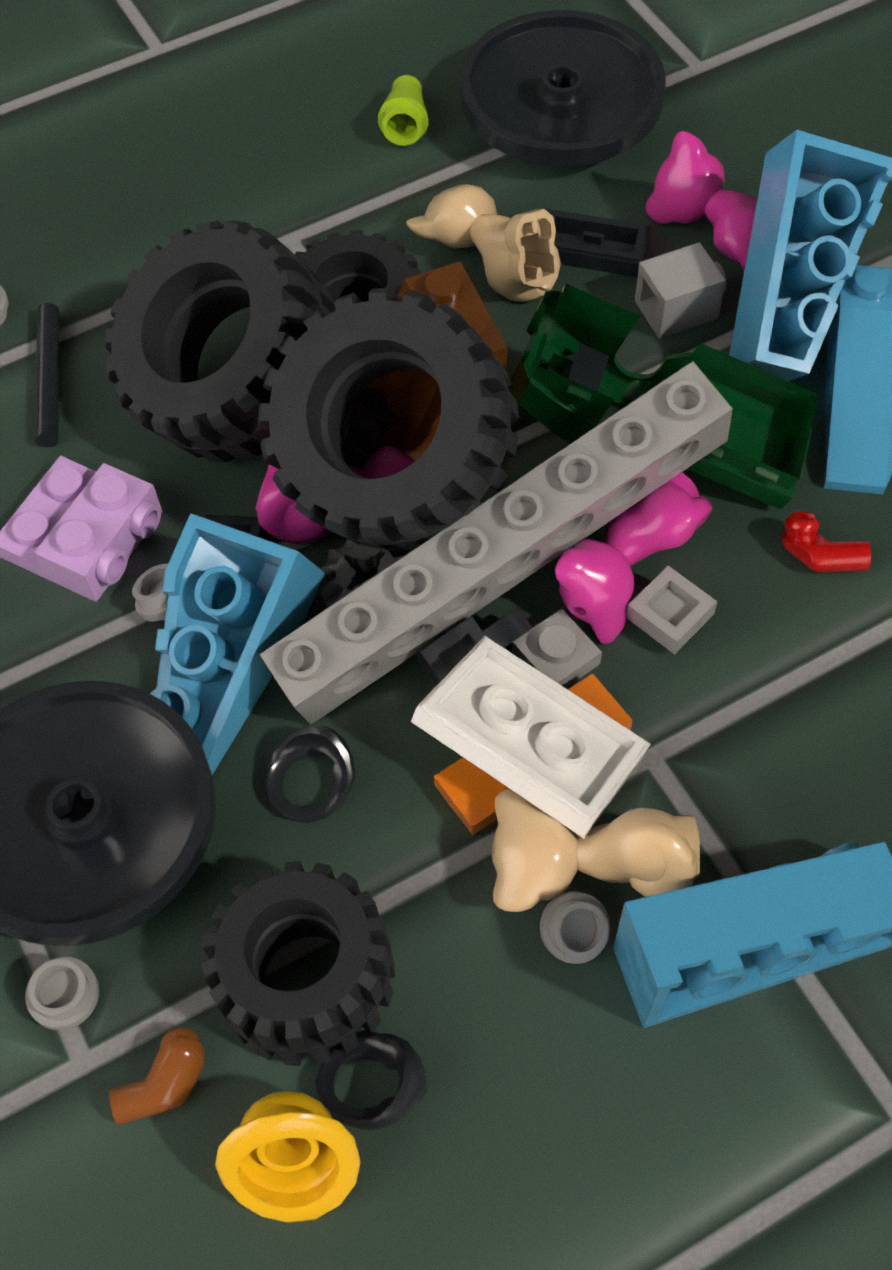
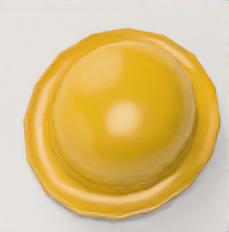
[215,1090,361,1223]

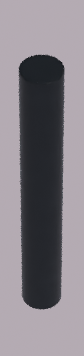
[35,303,60,447]

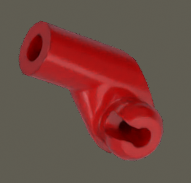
[781,511,871,573]

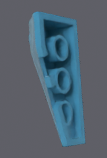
[823,265,892,495]
[150,513,325,775]

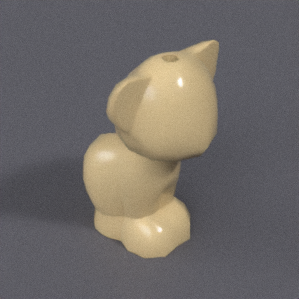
[406,184,561,302]
[491,789,700,912]

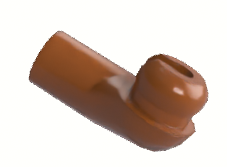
[109,1027,205,1126]

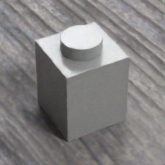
[635,242,727,339]

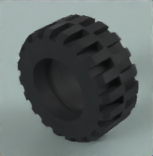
[105,220,335,462]
[258,288,519,550]

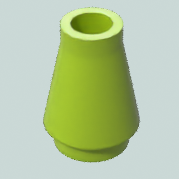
[378,75,428,146]

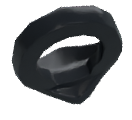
[265,725,356,823]
[315,1033,427,1130]

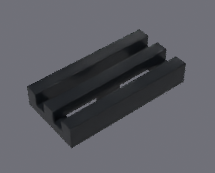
[546,209,651,277]

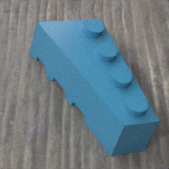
[729,130,892,382]
[613,841,892,1029]

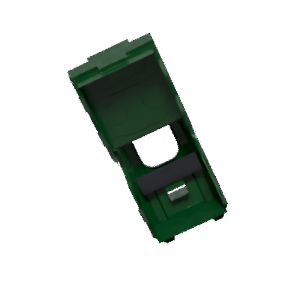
[508,284,818,509]

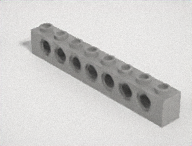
[259,361,733,725]

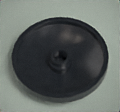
[460,10,666,166]
[0,681,216,946]

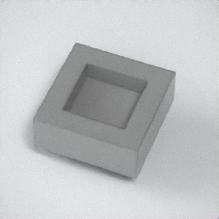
[626,565,717,655]
[512,609,602,688]

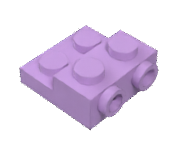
[0,456,163,602]

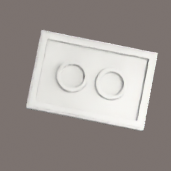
[411,636,650,838]

